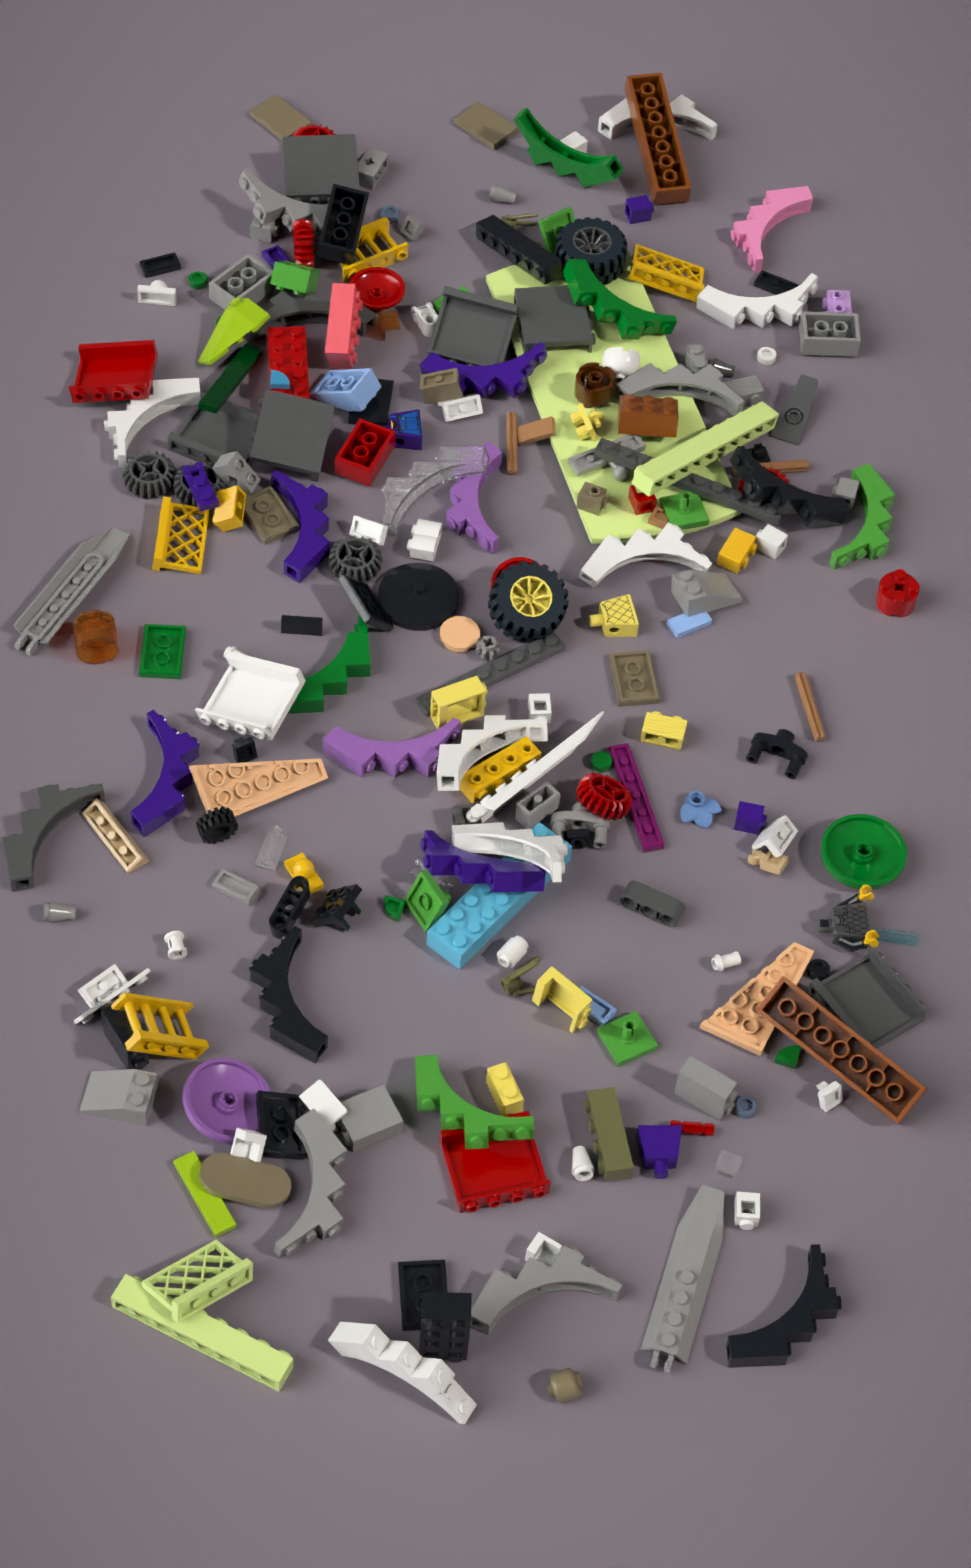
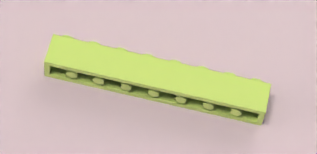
[111,1274,293,1392]

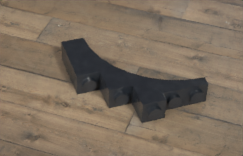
[729,446,852,527]
[249,926,328,1064]
[726,1244,842,1368]

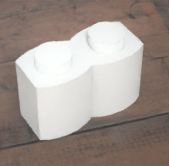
[407,519,442,561]

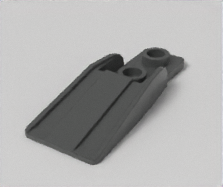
[770,375,818,445]

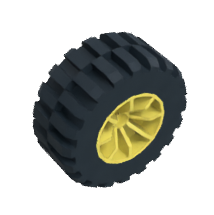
[488,561,569,643]

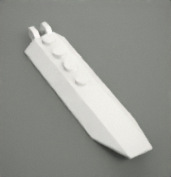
[465,711,604,824]

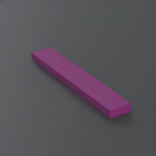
[608,743,665,853]

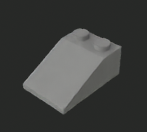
[671,570,743,617]
[80,1069,158,1126]

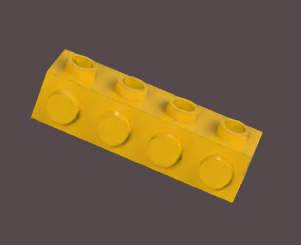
[459,736,542,803]

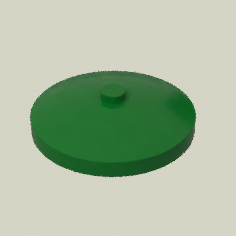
[820,814,907,890]

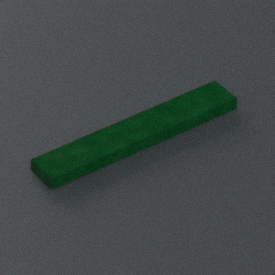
[198,344,263,414]

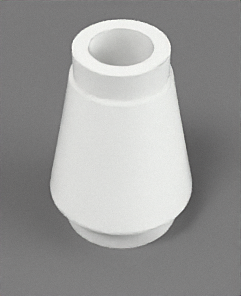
[572,1146,595,1181]

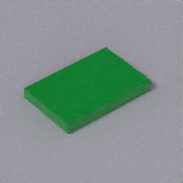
[139,624,186,679]

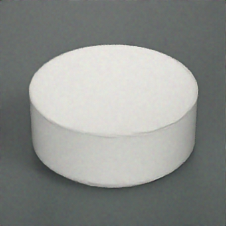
[757,347,777,365]

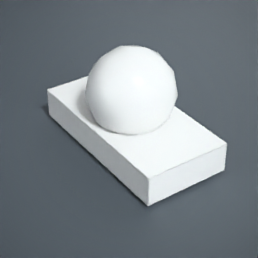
[137,280,177,306]
[349,516,388,546]

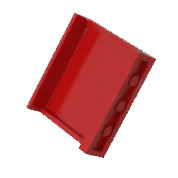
[69,340,158,403]
[439,1111,551,1213]

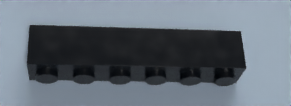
[476,215,562,285]

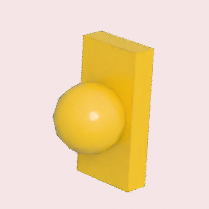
[284,852,324,894]

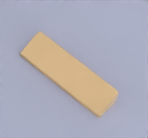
[81,799,149,873]

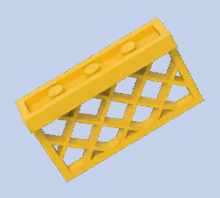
[628,244,704,303]
[152,496,210,574]

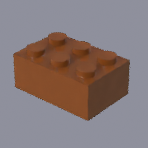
[618,394,679,438]

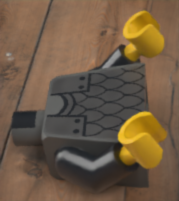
[818,885,879,952]

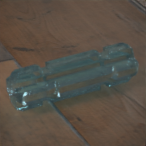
[875,927,918,945]

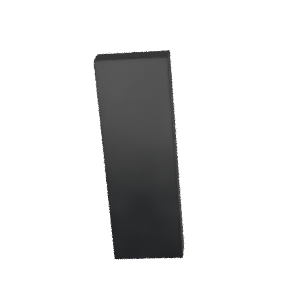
[754,270,811,304]

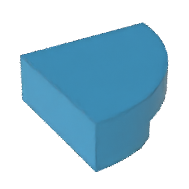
[270,370,290,389]

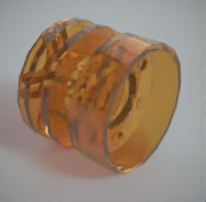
[72,610,119,664]

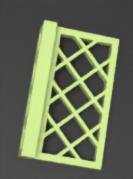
[142,1240,253,1323]

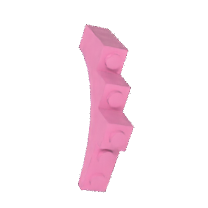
[731,186,813,273]

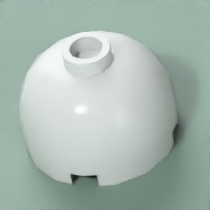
[602,347,640,383]

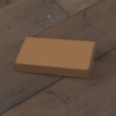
[517,416,556,446]

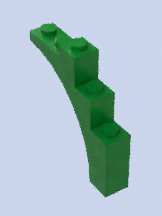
[513,108,624,187]
[563,259,677,340]

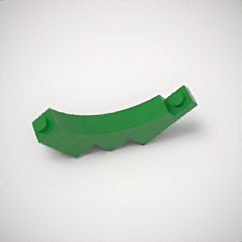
[287,616,371,714]

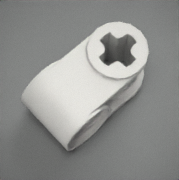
[411,302,438,338]

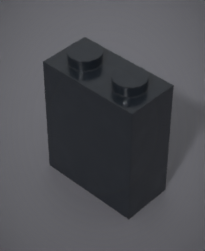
[101,1005,149,1070]

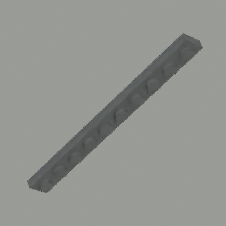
[594,438,782,526]

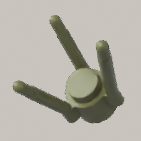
[501,213,540,245]
[500,956,540,997]

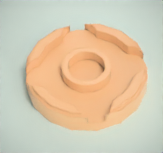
[440,616,480,652]

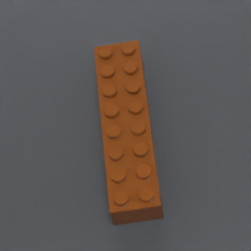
[624,73,692,205]
[756,976,928,1125]

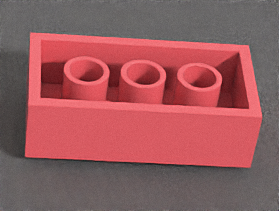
[325,283,363,370]

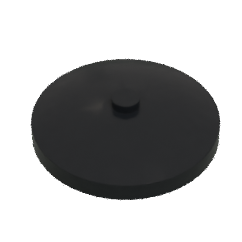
[378,562,459,631]

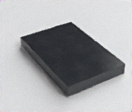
[348,379,394,425]
[338,575,394,632]
[256,1090,305,1160]
[398,1259,448,1331]

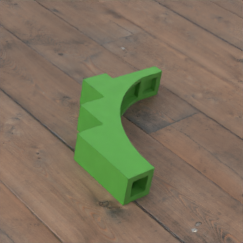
[829,463,895,569]
[415,1055,534,1149]

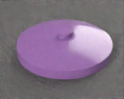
[183,1058,271,1144]

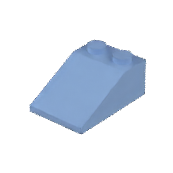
[309,368,382,412]

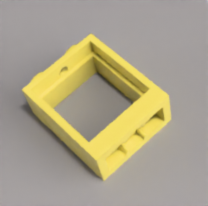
[430,676,487,729]

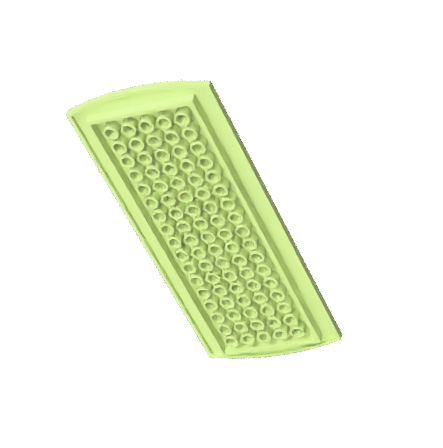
[486,250,741,544]

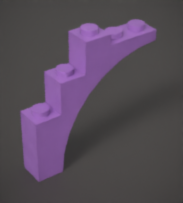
[446,441,502,554]
[323,717,461,777]

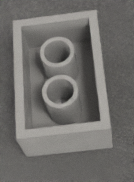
[209,254,276,309]
[799,312,861,357]

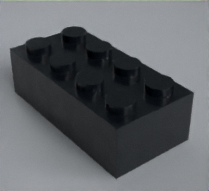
[316,184,369,265]
[419,1291,472,1363]

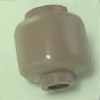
[547,1368,584,1403]

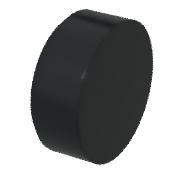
[807,959,830,982]

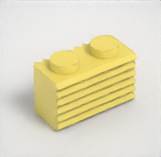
[640,711,688,750]
[486,1062,524,1116]

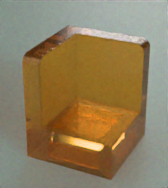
[378,310,400,341]

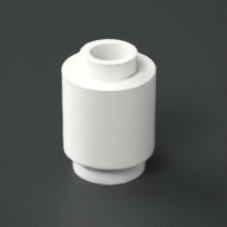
[497,936,529,968]

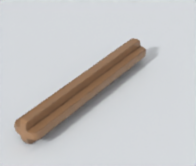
[506,412,518,475]
[733,460,809,476]
[795,672,826,742]

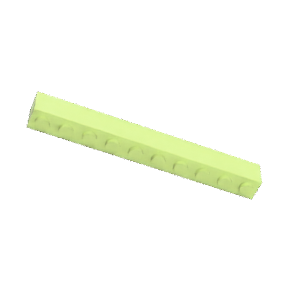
[632,401,779,496]

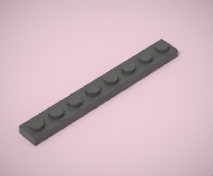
[416,632,565,717]

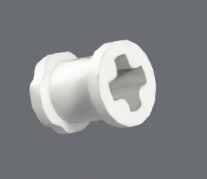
[164,931,187,960]

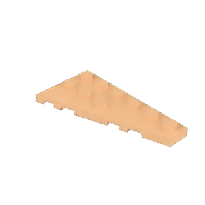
[188,758,328,816]
[700,942,814,1056]

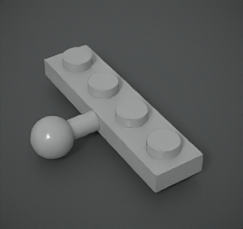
[568,434,646,481]

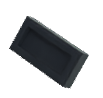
[139,252,181,278]
[281,615,323,636]

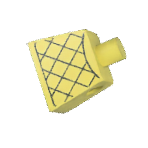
[589,594,639,637]

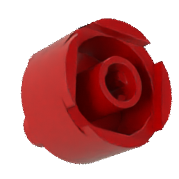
[876,569,920,618]

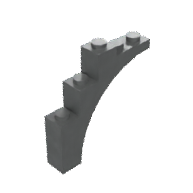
[251,291,376,342]
[2,784,105,892]

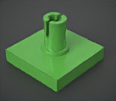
[538,207,575,255]
[659,491,709,530]
[404,870,451,932]
[597,1011,658,1067]

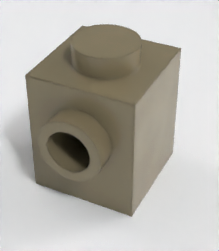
[576,482,609,516]

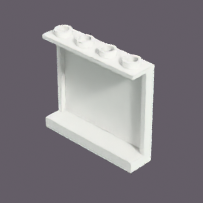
[195,651,306,741]

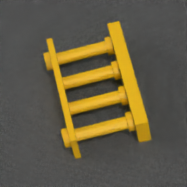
[325,217,408,283]
[111,992,209,1060]

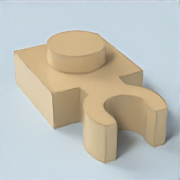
[748,849,788,875]

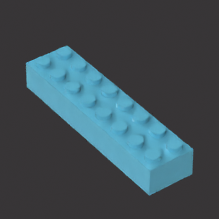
[426,822,572,970]

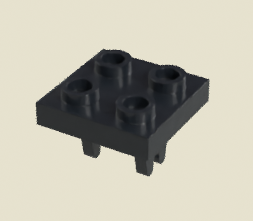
[310,884,362,932]

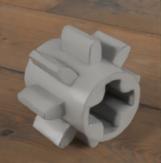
[476,636,501,661]

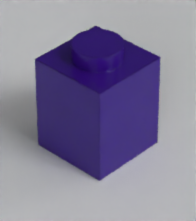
[624,195,654,224]
[734,801,767,835]

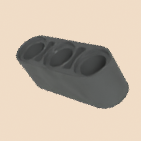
[619,881,685,927]

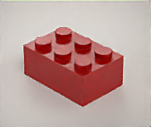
[335,419,395,487]

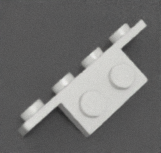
[73,964,150,1024]

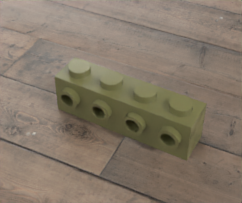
[583,1087,634,1182]

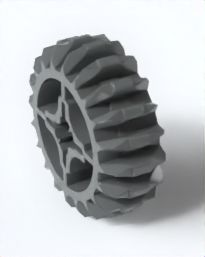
[122,451,176,499]
[173,460,226,507]
[328,535,383,583]

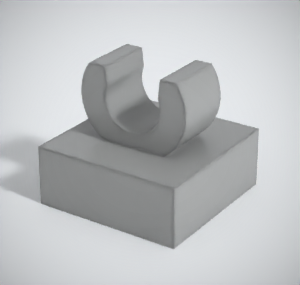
[400,215,425,241]

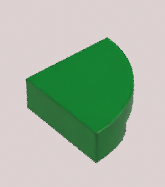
[384,895,406,922]
[774,1045,801,1069]

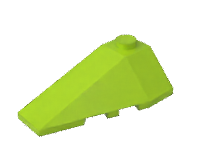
[198,297,271,365]

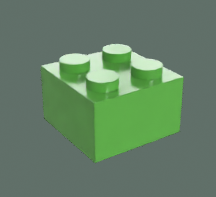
[270,260,320,296]

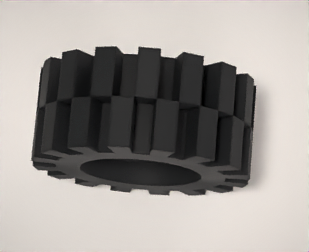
[196,807,239,844]

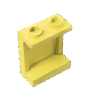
[532,966,593,1033]

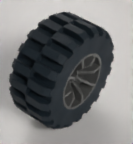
[555,217,627,285]

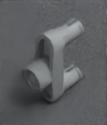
[550,803,610,850]

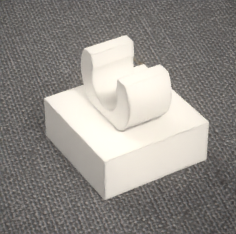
[816,1081,843,1112]

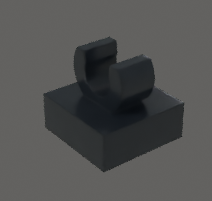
[747,443,771,463]
[232,737,258,763]
[564,828,589,849]

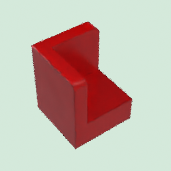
[628,485,656,515]

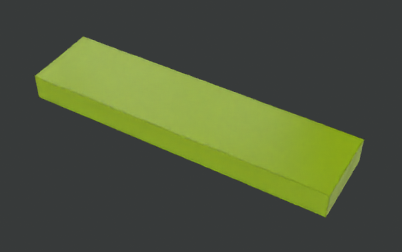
[173,1151,237,1238]

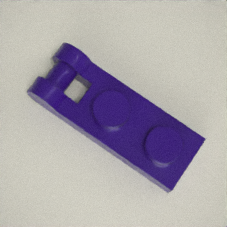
[182,461,219,512]

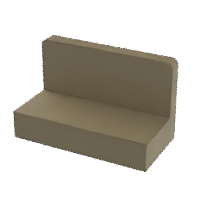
[420,368,463,404]

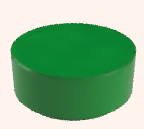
[189,271,208,289]
[591,751,612,772]

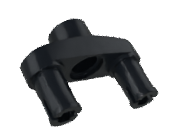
[746,729,808,779]

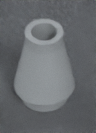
[489,184,517,204]
[43,900,75,922]

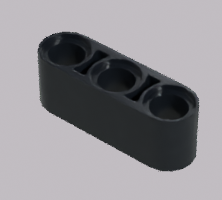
[269,876,311,939]

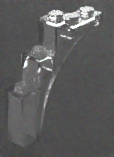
[382,445,490,536]

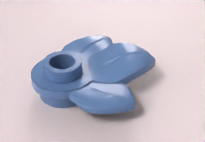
[680,791,721,828]

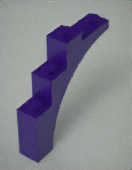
[419,342,547,399]
[271,470,330,583]
[130,709,200,837]
[420,830,546,892]

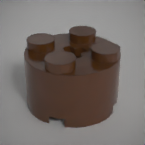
[574,362,615,408]

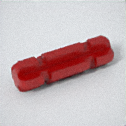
[670,1120,715,1136]

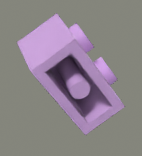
[822,290,852,313]

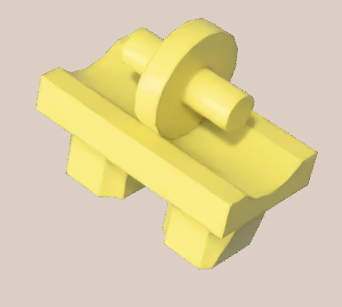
[570,403,604,441]

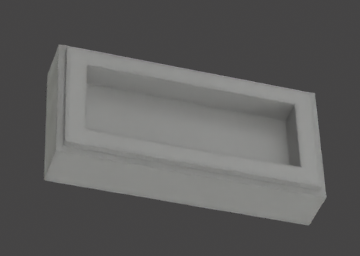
[211,868,260,906]

